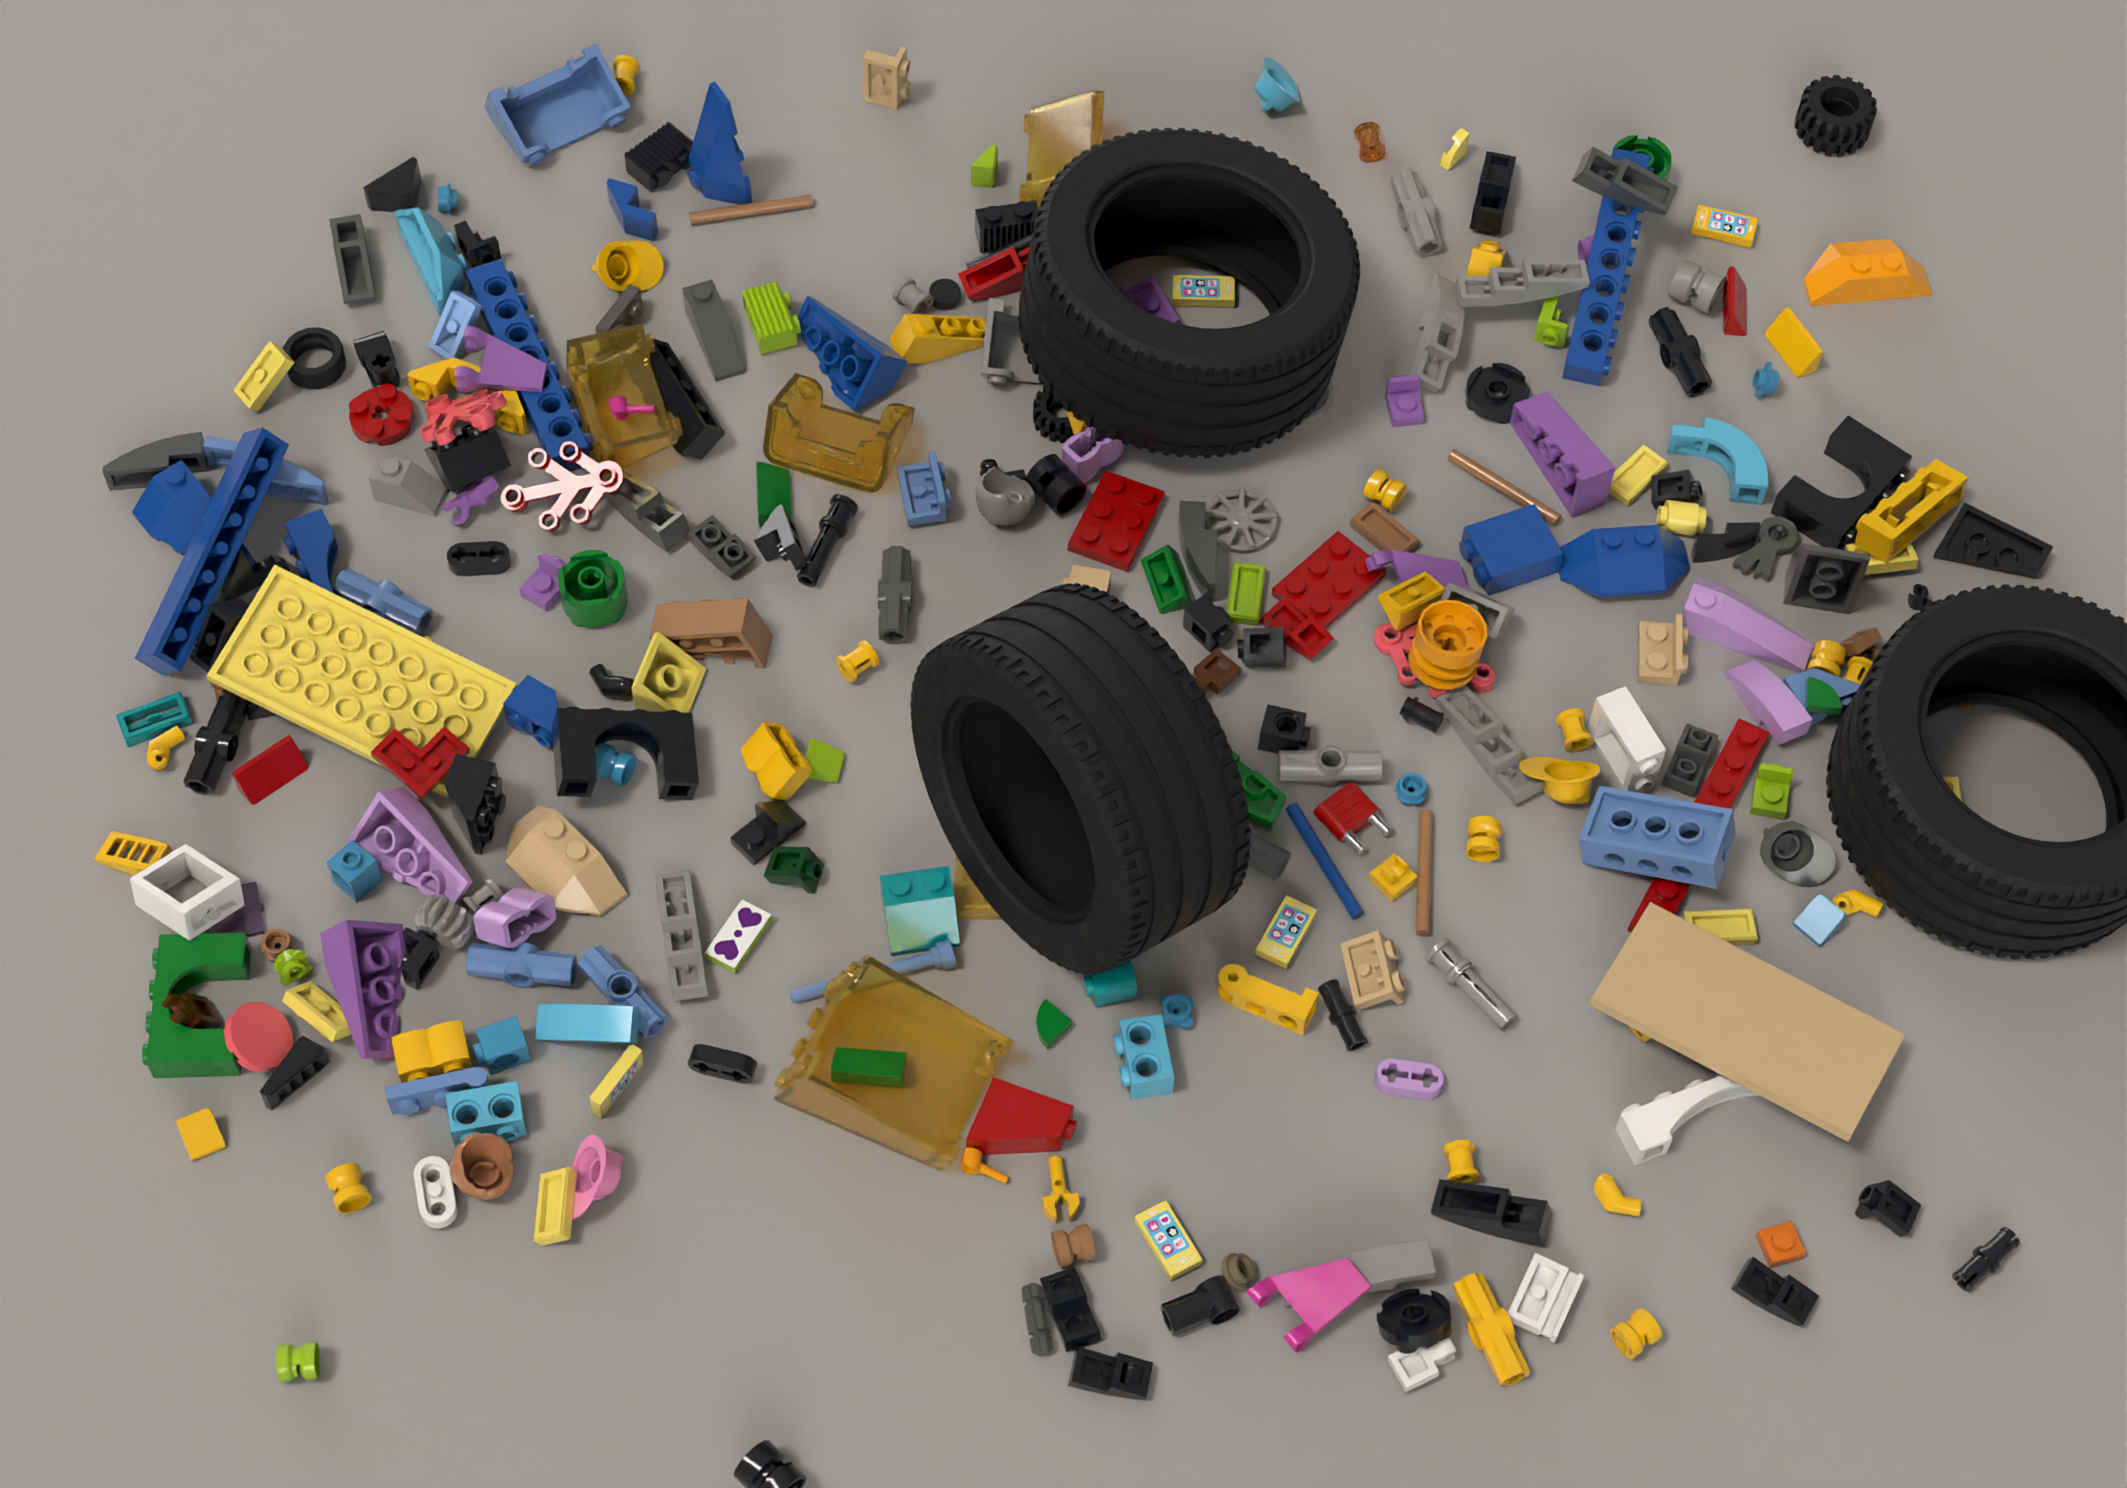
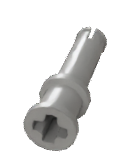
[1425,938,1517,1031]

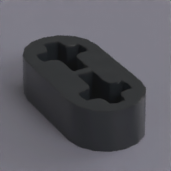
[446,541,511,576]
[688,1044,758,1084]

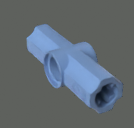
[333,568,433,635]
[466,942,577,988]
[577,945,668,1040]

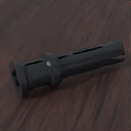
[797,494,858,587]

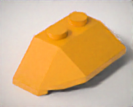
[1804,239,1932,306]

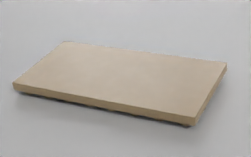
[1589,902,1906,1142]

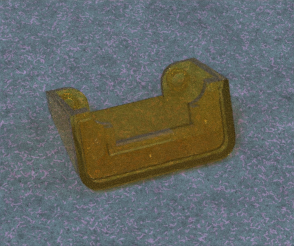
[1019,90,1104,210]
[566,323,683,475]
[763,373,915,493]

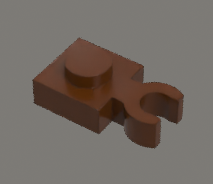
[161,993,223,1029]

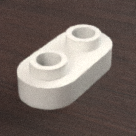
[413,1156,458,1229]

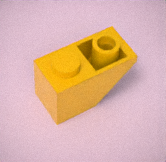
[1466,240,1507,276]

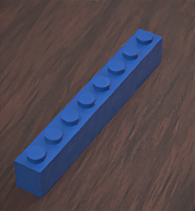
[134,427,289,675]

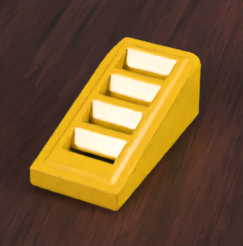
[94,831,172,876]

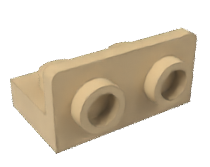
[863,46,911,110]
[1637,614,1688,686]
[1340,930,1406,1010]

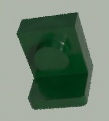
[764,846,824,893]

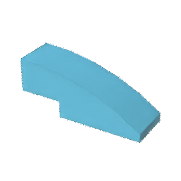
[535,1004,640,1044]

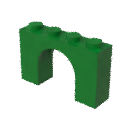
[142,933,252,1078]

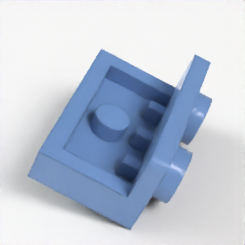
[897,451,951,526]

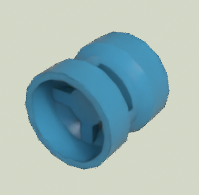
[595,743,637,786]

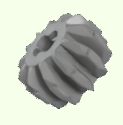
[413,894,475,950]

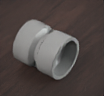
[1668,259,1726,314]

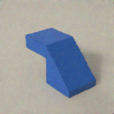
[606,178,658,242]

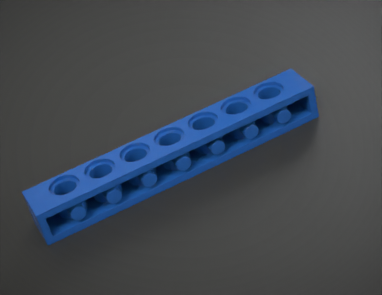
[1562,148,1654,386]
[465,259,594,472]

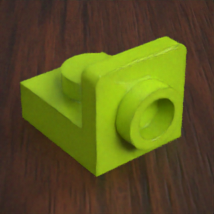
[1533,296,1569,348]
[1750,763,1794,820]

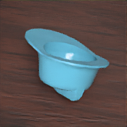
[1254,57,1300,112]

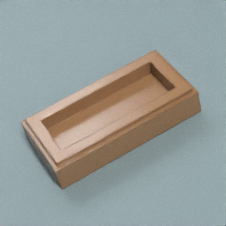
[1350,501,1420,553]

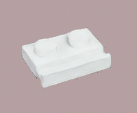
[1508,1253,1584,1343]

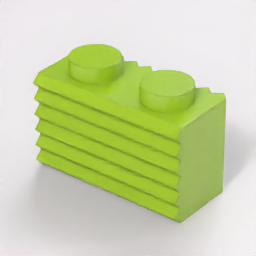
[742,281,801,354]

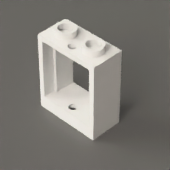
[1587,686,1666,793]
[130,844,245,941]

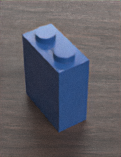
[1459,504,1563,596]

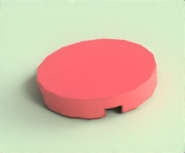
[224,1002,294,1072]

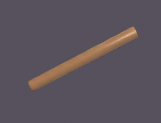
[689,195,813,225]
[1448,449,1562,526]
[1416,810,1433,936]

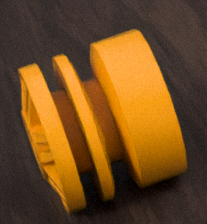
[1408,600,1488,690]

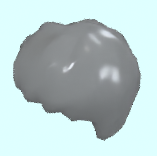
[976,467,1035,526]

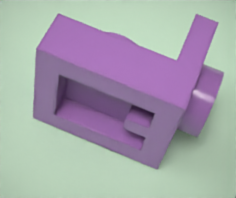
[1385,375,1425,427]
[519,552,566,612]

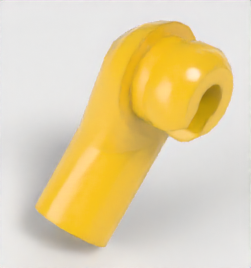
[146,725,185,770]
[1832,889,1883,918]
[1593,1174,1641,1217]

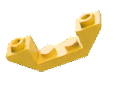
[407,357,528,436]

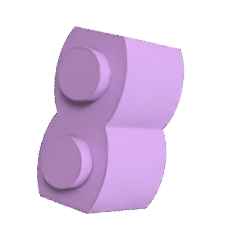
[1062,426,1124,483]
[473,887,557,948]

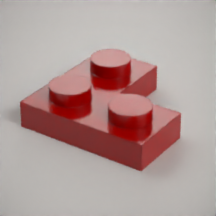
[371,726,470,800]

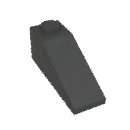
[682,279,746,382]

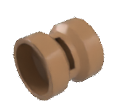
[1051,1224,1096,1268]

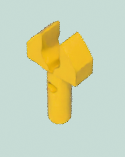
[1042,1155,1080,1223]

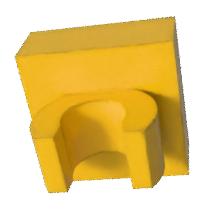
[1368,853,1418,902]

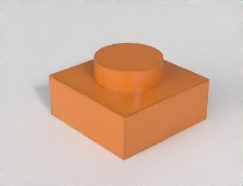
[1755,1221,1806,1269]

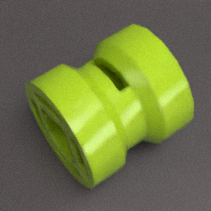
[276,1341,320,1382]

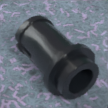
[1399,696,1445,733]

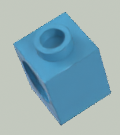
[326,840,382,902]
[472,1016,531,1075]

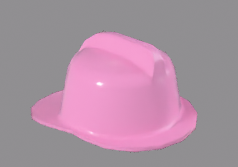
[571,1135,624,1220]

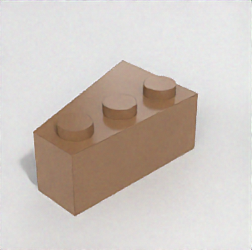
[649,597,773,668]

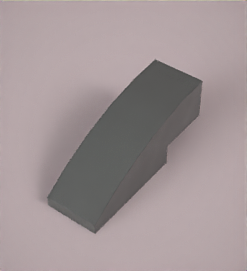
[1572,147,1678,215]
[329,214,376,304]
[103,432,208,491]
[603,469,690,551]
[1178,500,1218,602]

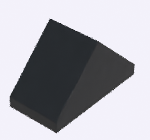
[363,156,422,212]

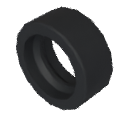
[283,327,346,389]

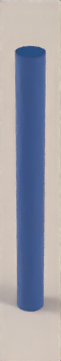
[1286,803,1364,919]

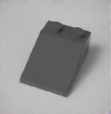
[1783,544,1871,614]

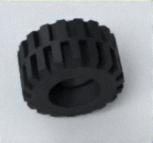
[1794,75,1877,156]

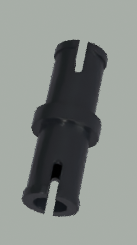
[1318,979,1368,1052]
[1952,1227,2020,1292]

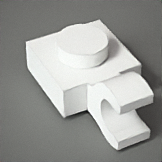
[1387,1338,1457,1393]

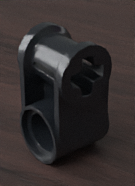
[353,330,400,388]

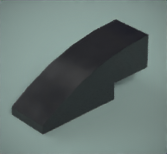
[1470,151,1516,234]
[1431,1179,1552,1247]

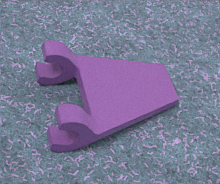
[455,326,547,393]
[1364,549,1468,620]

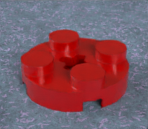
[349,383,415,446]

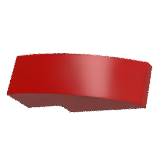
[958,246,1030,300]

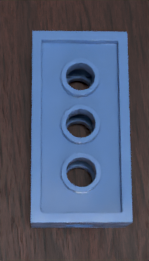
[1579,786,1736,889]

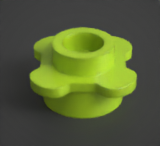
[273,949,313,986]

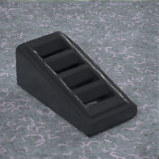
[260,1035,330,1110]

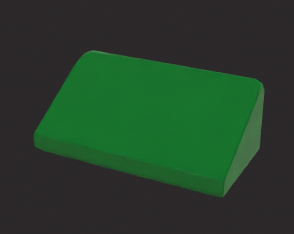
[756,462,791,527]
[1141,544,1196,614]
[831,1047,907,1087]

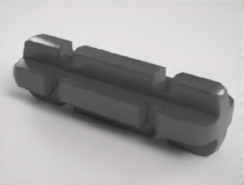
[1021,1283,1053,1356]

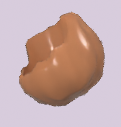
[449,1132,515,1200]

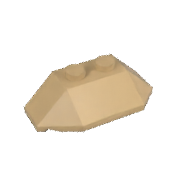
[505,805,627,917]

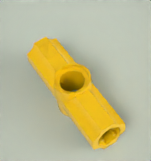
[1452,1273,1530,1386]

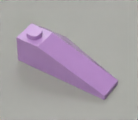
[1682,576,1814,673]
[346,787,472,904]

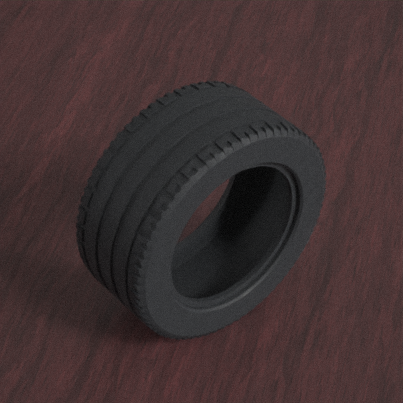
[1018,128,1360,458]
[910,583,1251,975]
[1826,584,2127,959]

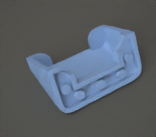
[484,44,631,165]

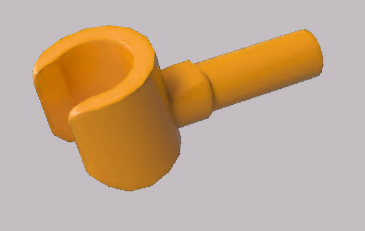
[961,1147,1009,1184]

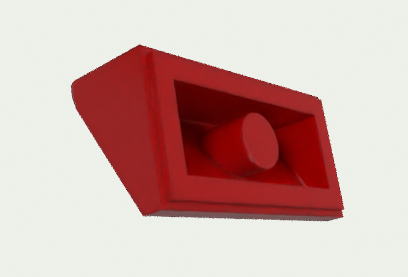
[1723,266,1747,336]
[232,735,308,805]

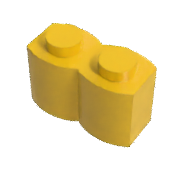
[741,721,812,800]
[391,1020,473,1083]

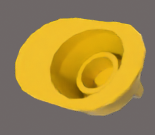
[592,241,664,291]
[1519,756,1601,804]

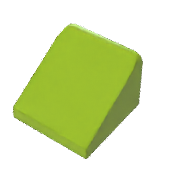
[971,144,998,188]
[806,738,845,783]

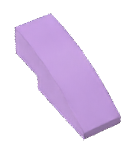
[1725,659,1813,745]

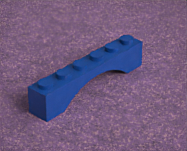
[283,508,339,593]

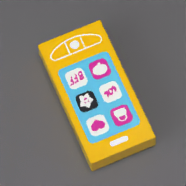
[1691,204,1758,248]

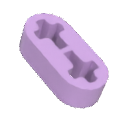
[1375,1058,1444,1100]

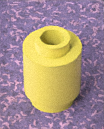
[1656,500,1707,536]

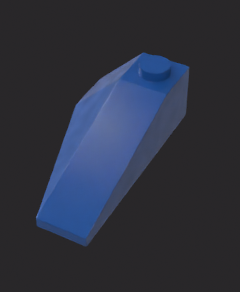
[687,82,752,205]
[797,296,907,411]
[132,460,255,568]

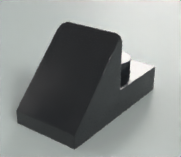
[754,504,808,570]
[221,549,290,600]
[730,800,805,866]

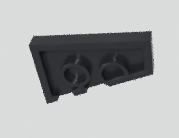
[1933,502,2053,577]

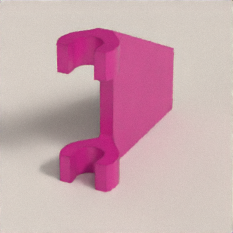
[1247,1258,1372,1353]

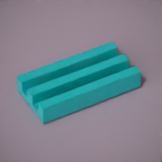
[116,691,193,747]

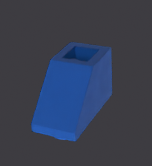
[503,675,558,748]

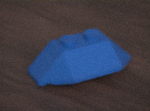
[1559,525,1689,598]

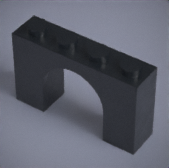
[1771,415,1912,549]
[552,706,699,800]

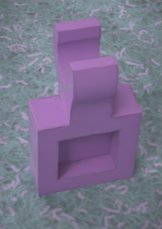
[442,476,499,525]

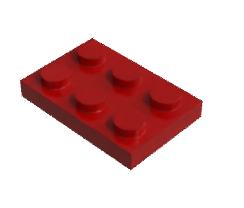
[1068,470,1165,572]
[1272,531,1387,629]

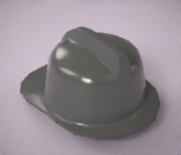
[1760,821,1836,887]

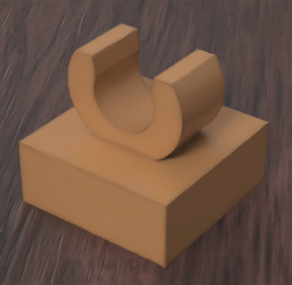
[1839,627,1882,660]

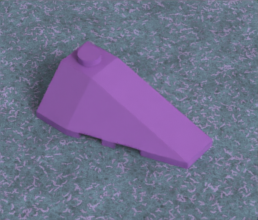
[320,920,407,1060]

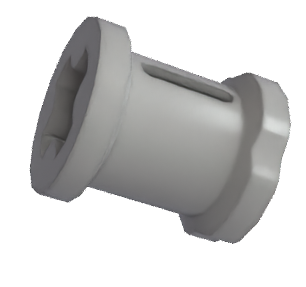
[892,278,934,314]
[460,878,503,916]

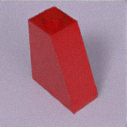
[966,1077,1078,1155]

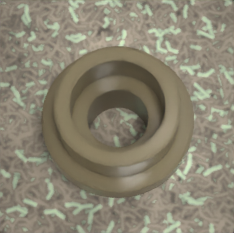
[1222,1253,1255,1290]

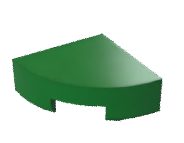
[1806,677,1842,715]
[1036,999,1072,1049]

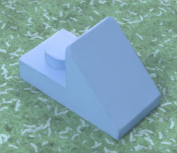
[428,291,482,359]

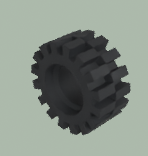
[1033,386,1074,443]

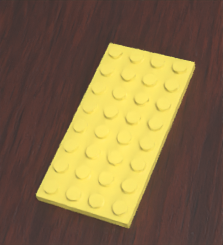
[207,565,517,799]

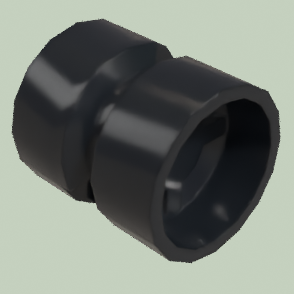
[1026,454,1087,515]
[734,1440,807,1488]

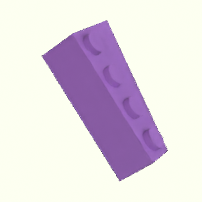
[1510,391,1615,518]

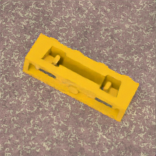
[1854,459,1968,564]

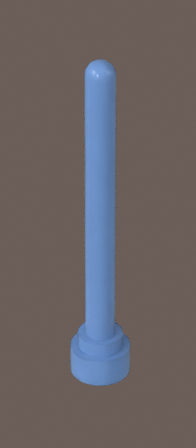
[790,939,956,1003]

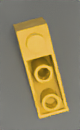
[889,314,986,364]

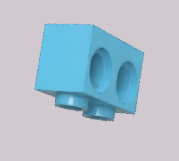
[1113,1014,1175,1099]
[445,1081,527,1147]

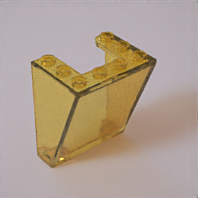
[773,954,1014,1171]

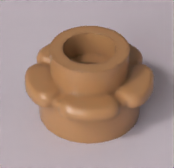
[260,928,295,962]

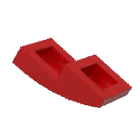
[1260,597,1334,660]

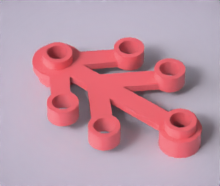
[419,388,507,446]
[1373,623,1495,698]

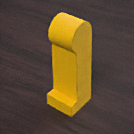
[1217,964,1319,1036]

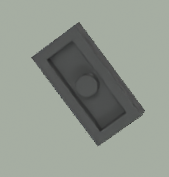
[595,284,643,347]

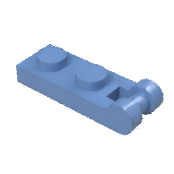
[385,1067,490,1115]

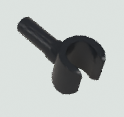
[1908,584,1934,610]

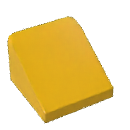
[176,1107,226,1161]

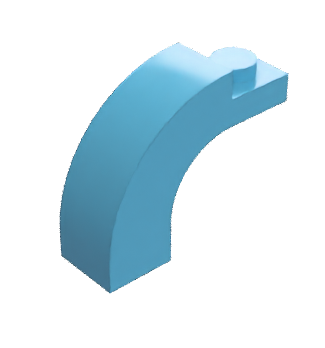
[1667,418,1768,505]

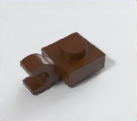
[1193,648,1241,695]

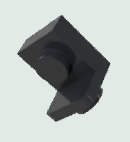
[454,220,501,268]
[1651,469,1703,509]
[401,927,440,990]
[1855,1180,1921,1237]

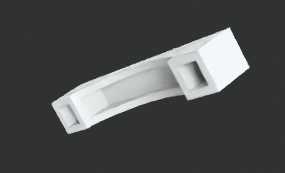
[1615,1074,1760,1165]

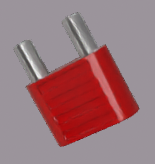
[1313,782,1392,855]

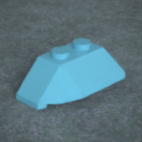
[394,207,468,317]

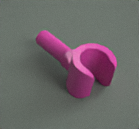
[609,396,656,421]

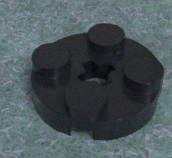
[1465,363,1530,424]
[1376,1289,1452,1354]

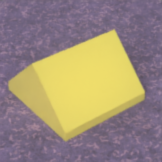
[631,632,707,713]

